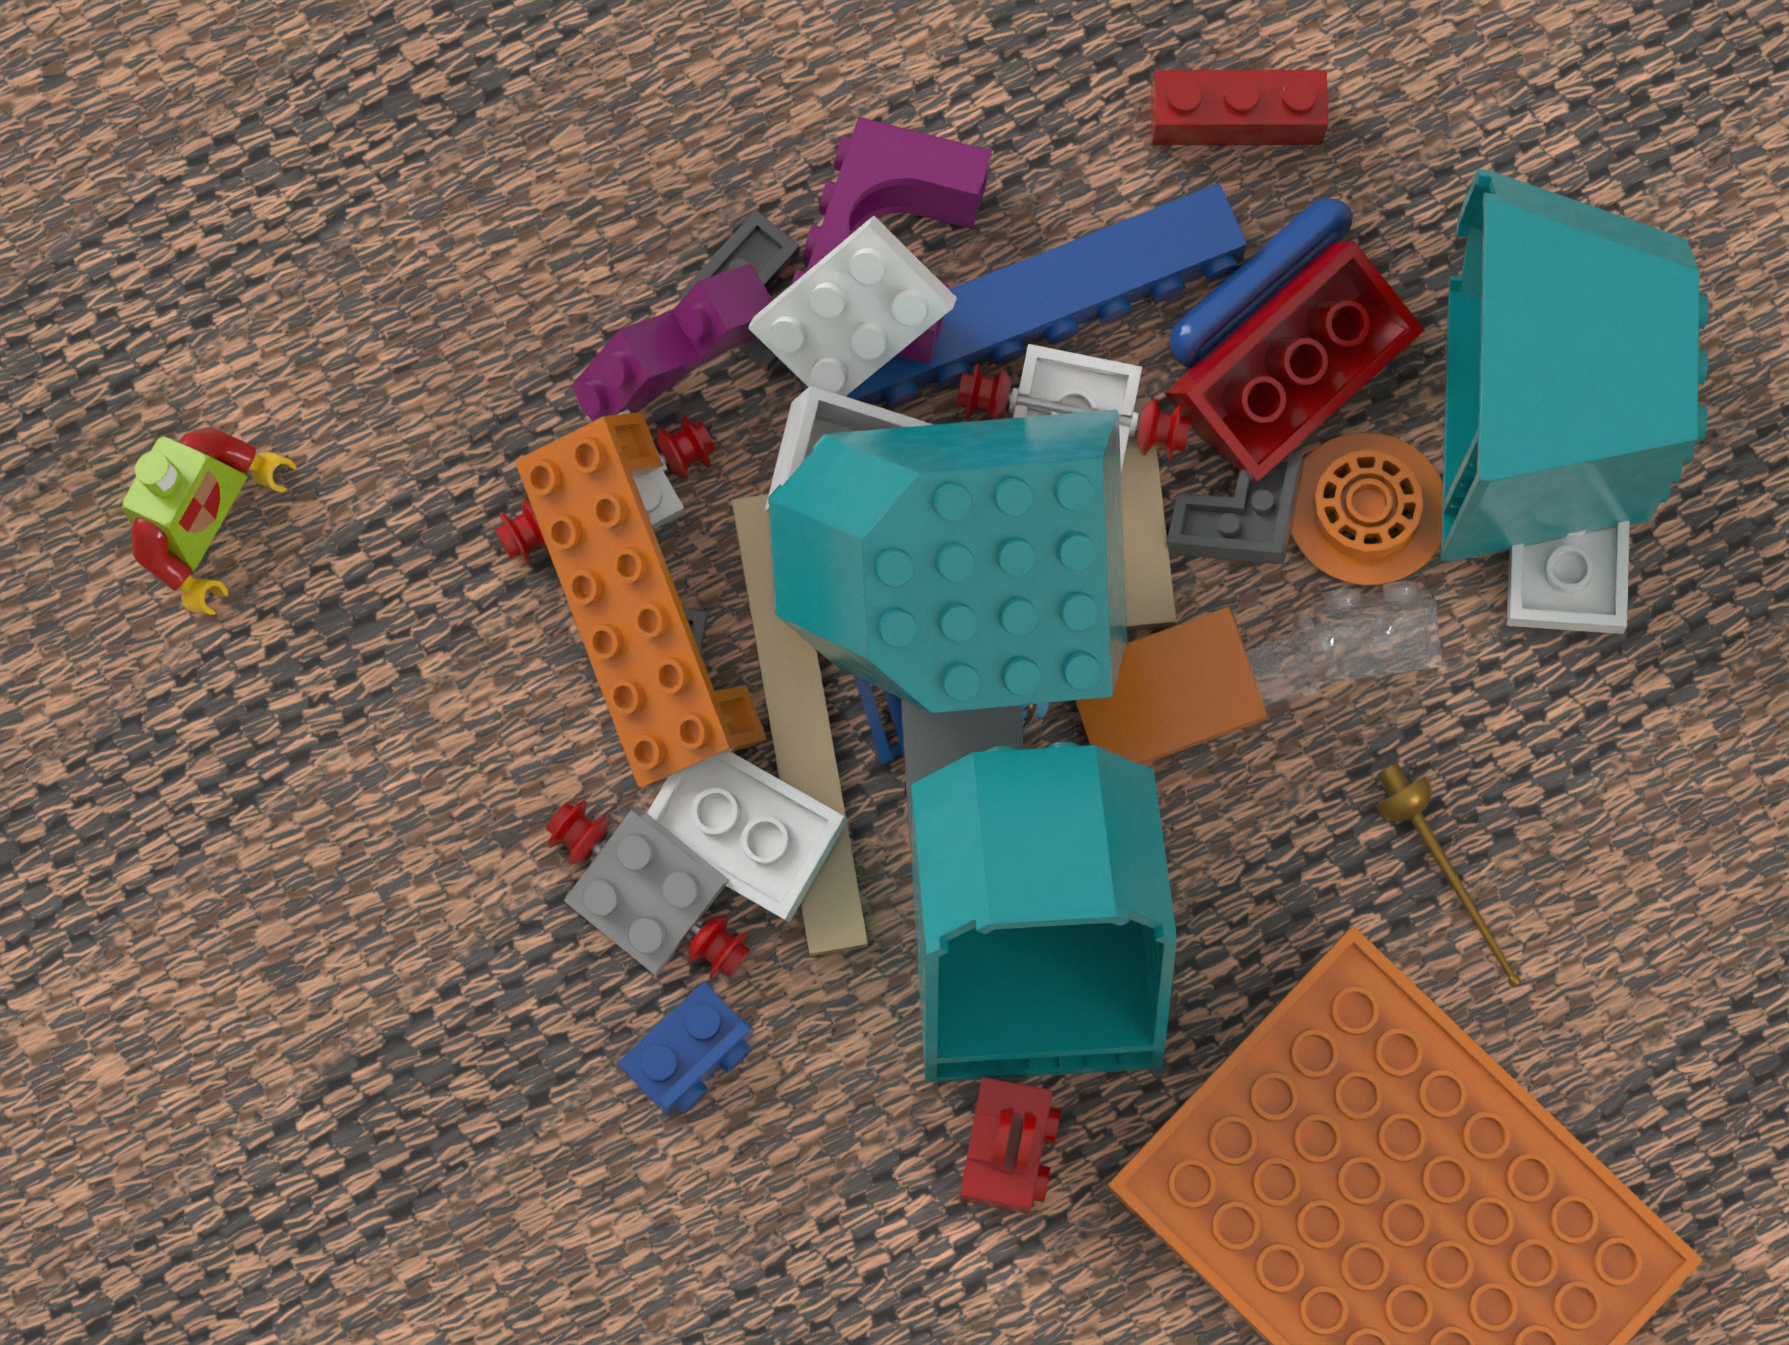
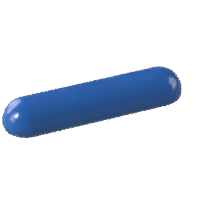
[1169,198,1353,367]

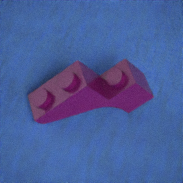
[571,263,773,422]

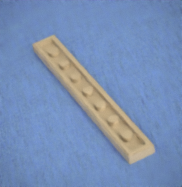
[732,494,868,957]

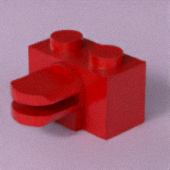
[959,1077,1061,1214]

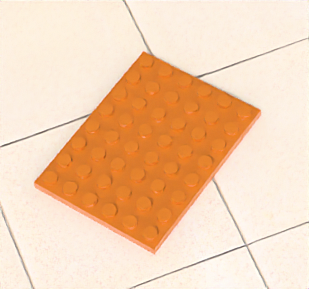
[1106,926,1703,1345]

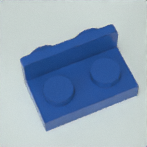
[617,982,753,1116]

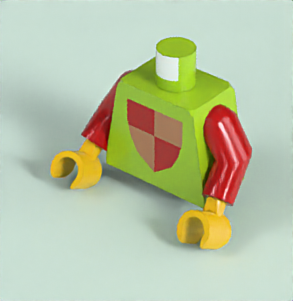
[122,428,297,615]

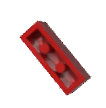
[1150,70,1328,145]

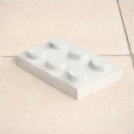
[748,216,957,397]
[1507,521,1630,634]
[647,752,849,922]

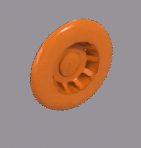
[1291,432,1443,585]

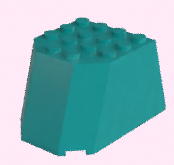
[1440,169,1708,562]
[768,410,1127,713]
[911,742,1177,1083]

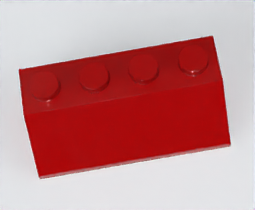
[1164,241,1425,482]

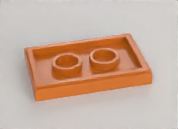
[1075,607,1269,765]

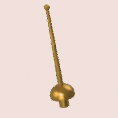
[1376,762,1521,987]

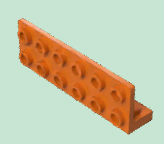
[516,412,767,787]

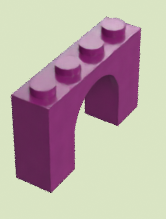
[791,117,992,364]

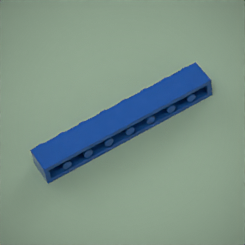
[797,183,1247,408]

